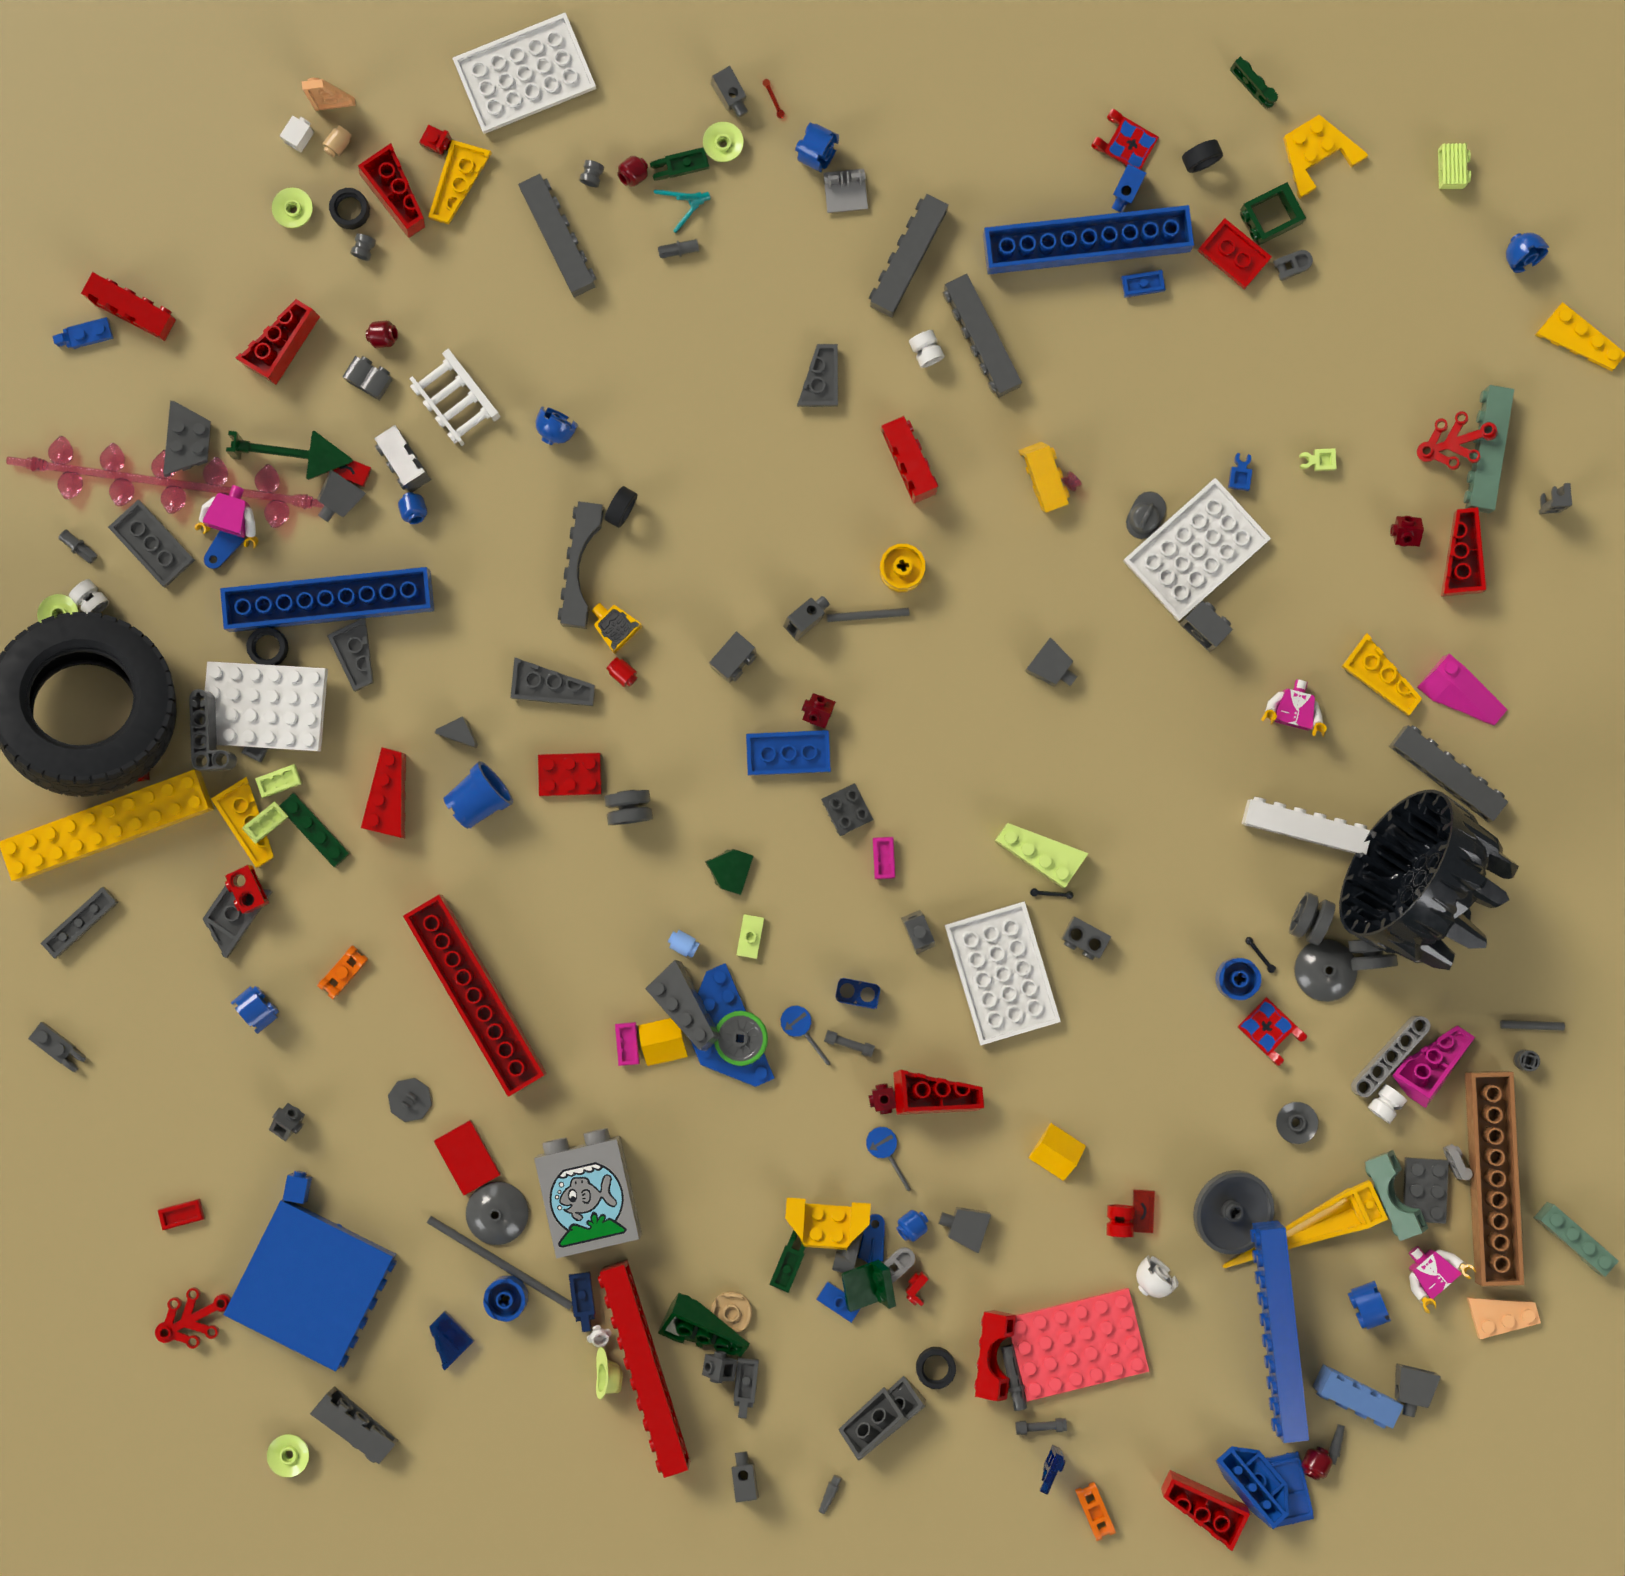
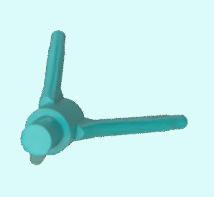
[654,190,710,233]

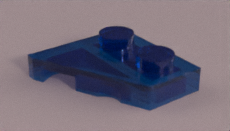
[429,1310,475,1370]
[1040,1445,1065,1495]

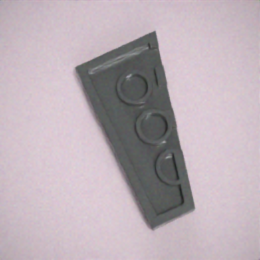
[510,657,595,706]

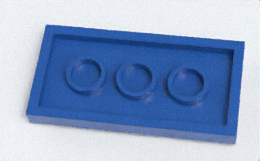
[746,730,831,776]

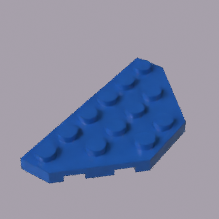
[690,963,775,1087]

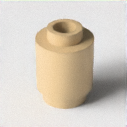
[322,125,352,157]

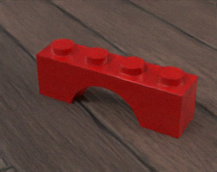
[974,1310,1016,1402]

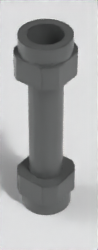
[824,1030,875,1057]
[1015,1418,1067,1435]

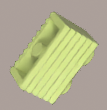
[1438,143,1471,189]

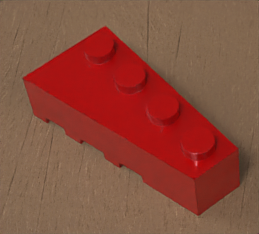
[358,143,425,238]
[81,272,176,341]
[235,299,320,385]
[1441,507,1486,597]
[361,747,406,839]
[893,1070,984,1115]
[1161,1470,1250,1551]

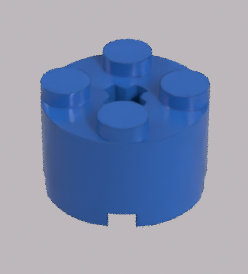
[795,122,839,172]
[1215,958,1261,1000]
[231,986,279,1034]
[483,1276,528,1322]
[1348,1281,1391,1330]

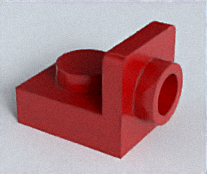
[419,124,451,155]

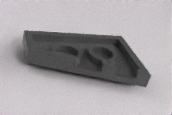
[797,344,838,407]
[327,618,374,692]

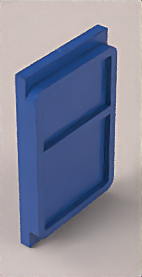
[1266,1451,1314,1528]

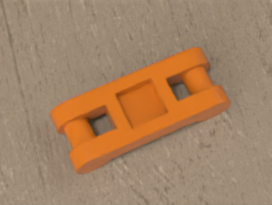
[317,945,368,1000]
[1075,1482,1116,1541]

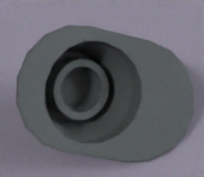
[1126,492,1166,539]

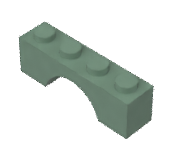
[1365,1150,1428,1241]
[1533,1202,1619,1277]

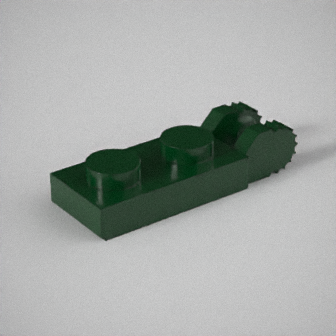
[1230,56,1278,109]
[650,147,710,181]
[769,1230,806,1293]

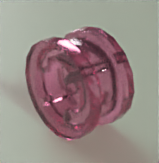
[1062,471,1082,492]

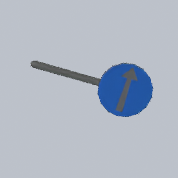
[780,1006,830,1065]
[866,1127,911,1191]

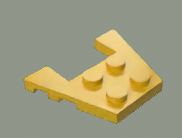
[1283,115,1368,199]

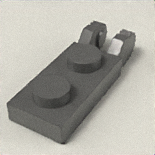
[28,1022,86,1072]

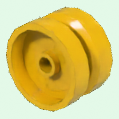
[880,544,925,592]

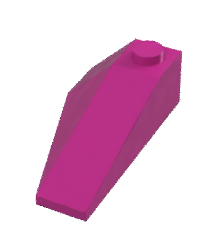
[1417,654,1508,726]
[1393,1026,1475,1108]

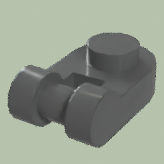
[1273,250,1313,281]

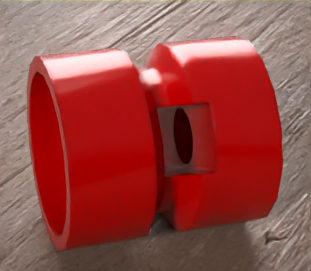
[1106,1204,1135,1237]

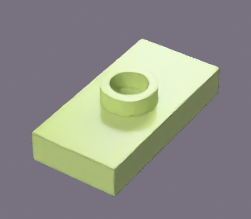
[255,764,302,798]
[242,801,288,844]
[736,914,764,959]

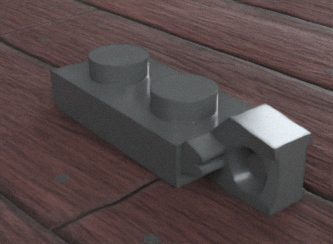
[733,1357,759,1419]

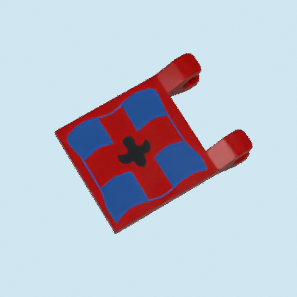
[1091,109,1159,170]
[1237,997,1307,1066]

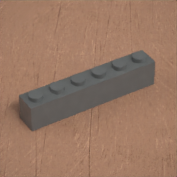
[518,174,596,298]
[869,194,949,318]
[942,274,1022,398]
[1389,725,1508,822]

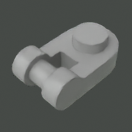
[1443,1144,1473,1180]
[882,1247,915,1283]

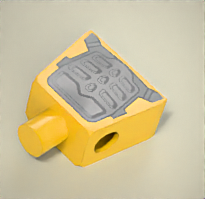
[591,603,643,654]

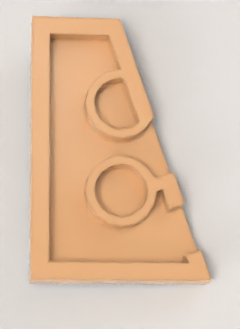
[302,78,356,111]
[1467,1297,1541,1339]

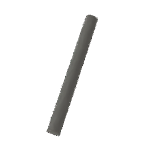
[827,608,909,622]

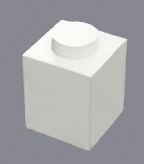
[280,116,314,153]

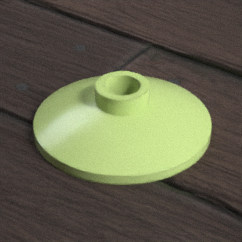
[703,122,744,162]
[272,187,313,228]
[37,594,79,623]
[267,1434,309,1477]

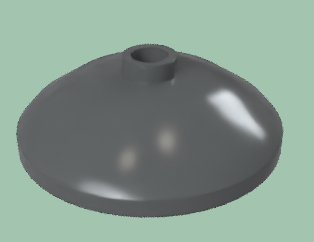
[1294,939,1357,1002]
[466,1181,529,1245]

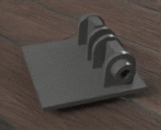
[821,783,873,836]

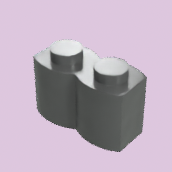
[342,356,392,401]

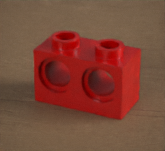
[225,865,269,914]

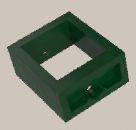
[1240,182,1306,245]

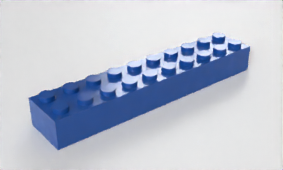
[983,205,1194,275]
[220,567,435,632]
[1250,1220,1309,1443]

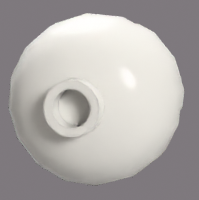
[1136,1255,1179,1298]

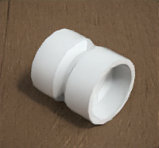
[909,330,945,368]
[69,579,109,614]
[1367,1084,1407,1124]

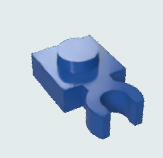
[1228,453,1252,491]

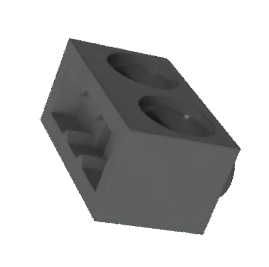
[1061,917,1112,960]

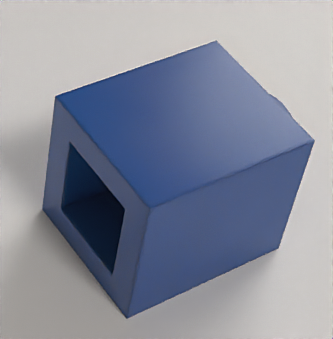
[283,1171,312,1204]

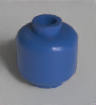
[398,492,427,524]
[896,1210,928,1242]

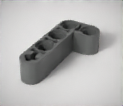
[189,689,237,772]

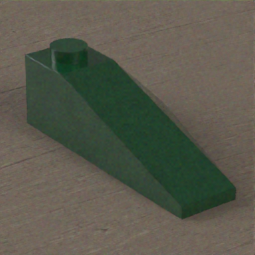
[658,1293,750,1357]

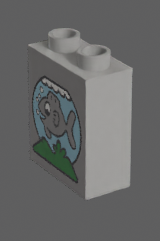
[534,1128,642,1259]

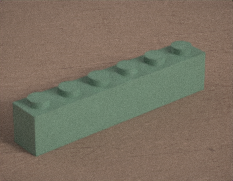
[1463,385,1514,514]

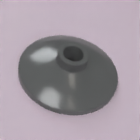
[1276,1102,1318,1144]

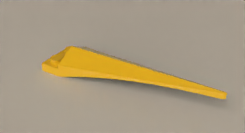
[1222,1180,1388,1268]

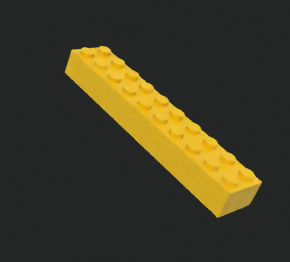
[0,769,214,882]

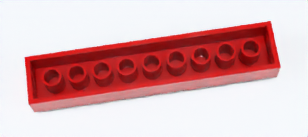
[403,894,547,1097]
[598,1259,691,1478]

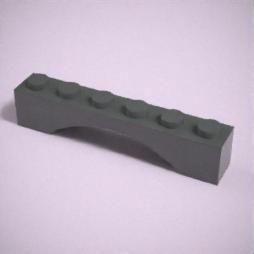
[558,501,604,629]

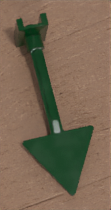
[226,431,353,480]

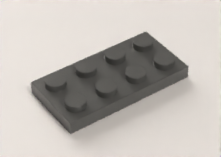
[108,499,195,588]

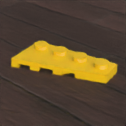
[428,140,492,224]
[1535,302,1625,371]
[1341,633,1422,716]
[211,777,274,869]

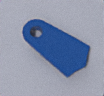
[204,531,245,569]
[858,1214,885,1263]

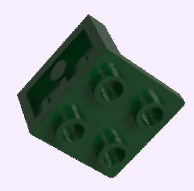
[841,1260,896,1312]

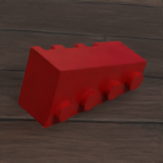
[881,416,939,504]

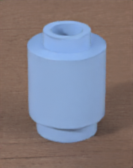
[668,930,700,958]

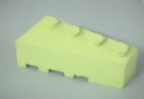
[995,823,1089,888]

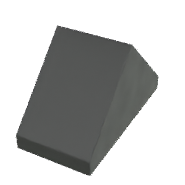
[435,716,478,748]

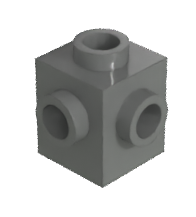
[269,1103,305,1142]
[702,1351,738,1383]

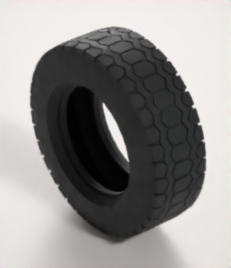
[0,612,177,797]

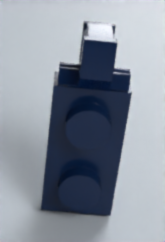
[569,1271,596,1332]

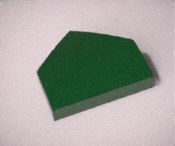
[705,849,754,895]

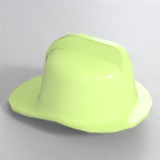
[596,1347,623,1399]

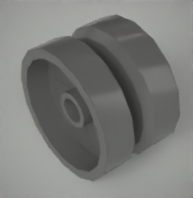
[604,790,653,825]
[1289,892,1336,946]
[1348,939,1398,971]

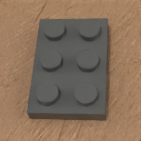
[1403,1157,1449,1224]

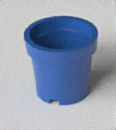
[443,761,513,829]

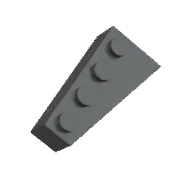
[645,960,721,1051]
[310,1386,399,1464]

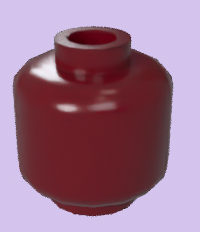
[617,156,648,187]
[366,320,398,348]
[1301,1446,1333,1481]

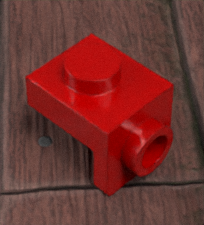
[905,1271,929,1306]

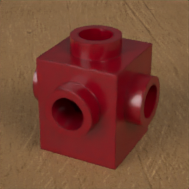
[1390,516,1424,547]
[801,693,836,729]
[868,1083,896,1115]

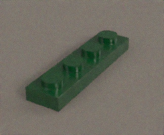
[279,793,351,867]

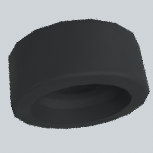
[1182,139,1223,173]
[329,188,370,230]
[604,486,638,528]
[246,627,289,665]
[916,1347,956,1389]

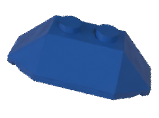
[1216,1446,1289,1529]

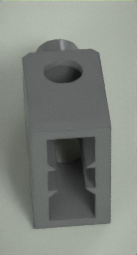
[711,66,748,118]
[317,470,366,522]
[783,596,830,641]
[1025,638,1078,686]
[901,910,935,954]
[938,1207,991,1253]
[1395,1363,1441,1417]
[732,1451,759,1503]

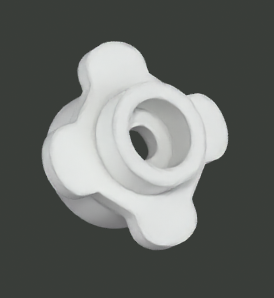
[587,1325,611,1347]

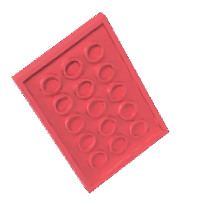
[1011,1288,1149,1402]

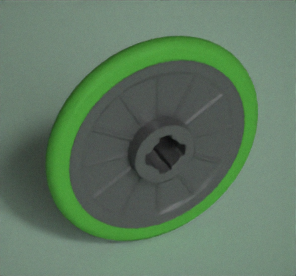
[714,1011,768,1066]

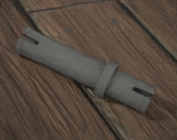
[1000,1345,1027,1411]

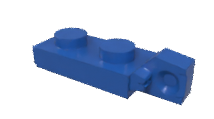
[52,317,113,349]

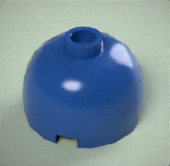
[1506,233,1549,273]
[535,407,578,445]

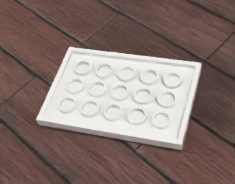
[452,13,597,134]
[1123,478,1271,621]
[201,662,328,752]
[945,901,1061,1045]

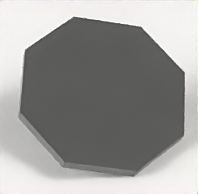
[388,1078,432,1122]

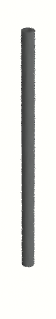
[427,1216,572,1310]

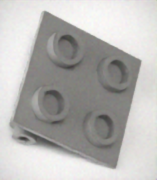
[823,169,868,213]

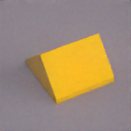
[638,1018,688,1066]
[1028,1123,1086,1181]

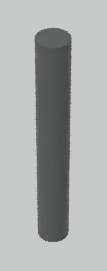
[1500,1020,1565,1031]

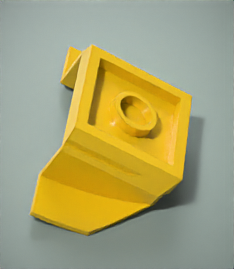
[785,1198,871,1250]

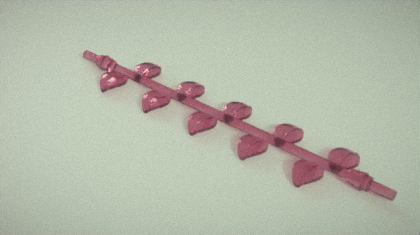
[6,436,324,528]

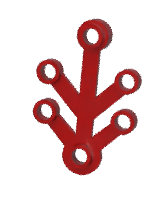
[1417,411,1498,470]
[155,1287,231,1349]

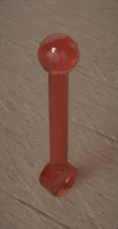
[762,79,785,119]

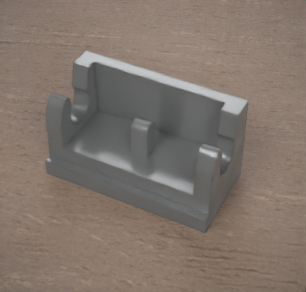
[1539,483,1572,514]

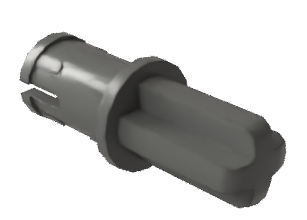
[658,239,699,258]
[58,529,97,563]

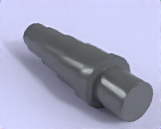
[1329,1424,1345,1465]
[818,1475,842,1514]

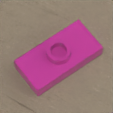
[873,837,895,879]
[615,1022,640,1066]

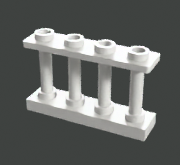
[409,349,501,446]

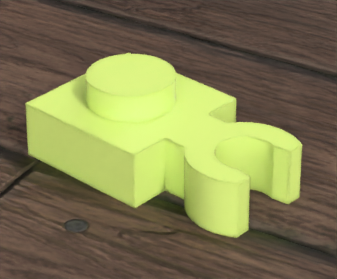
[1299,448,1337,471]

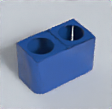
[835,978,880,1009]

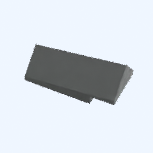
[838,1376,926,1461]

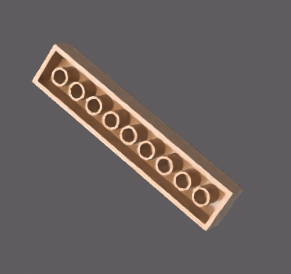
[1465,1071,1524,1286]

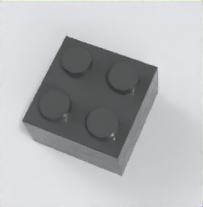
[1180,601,1233,652]
[709,631,756,683]

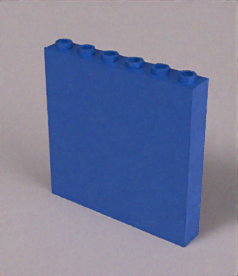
[223,1199,397,1371]

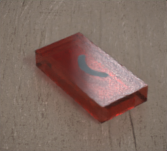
[1132,1189,1155,1233]

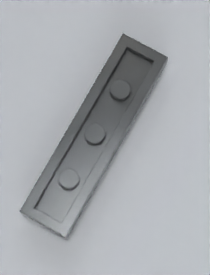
[40,887,118,959]

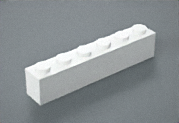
[1242,797,1370,854]

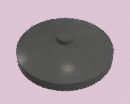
[1193,1170,1274,1254]

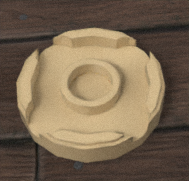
[710,1291,752,1333]

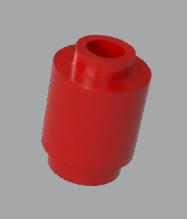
[606,657,638,687]

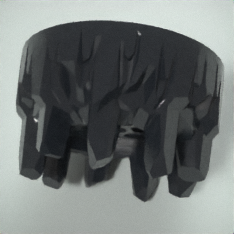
[1339,790,1519,970]

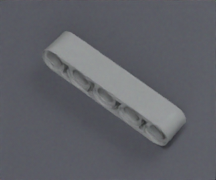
[1351,1016,1431,1097]

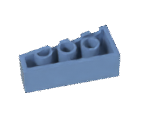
[1312,1364,1404,1429]

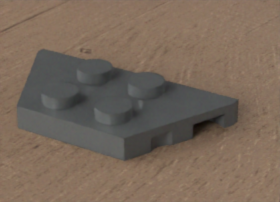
[163,400,211,477]
[203,885,273,958]

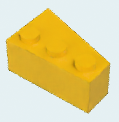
[1018,442,1070,513]

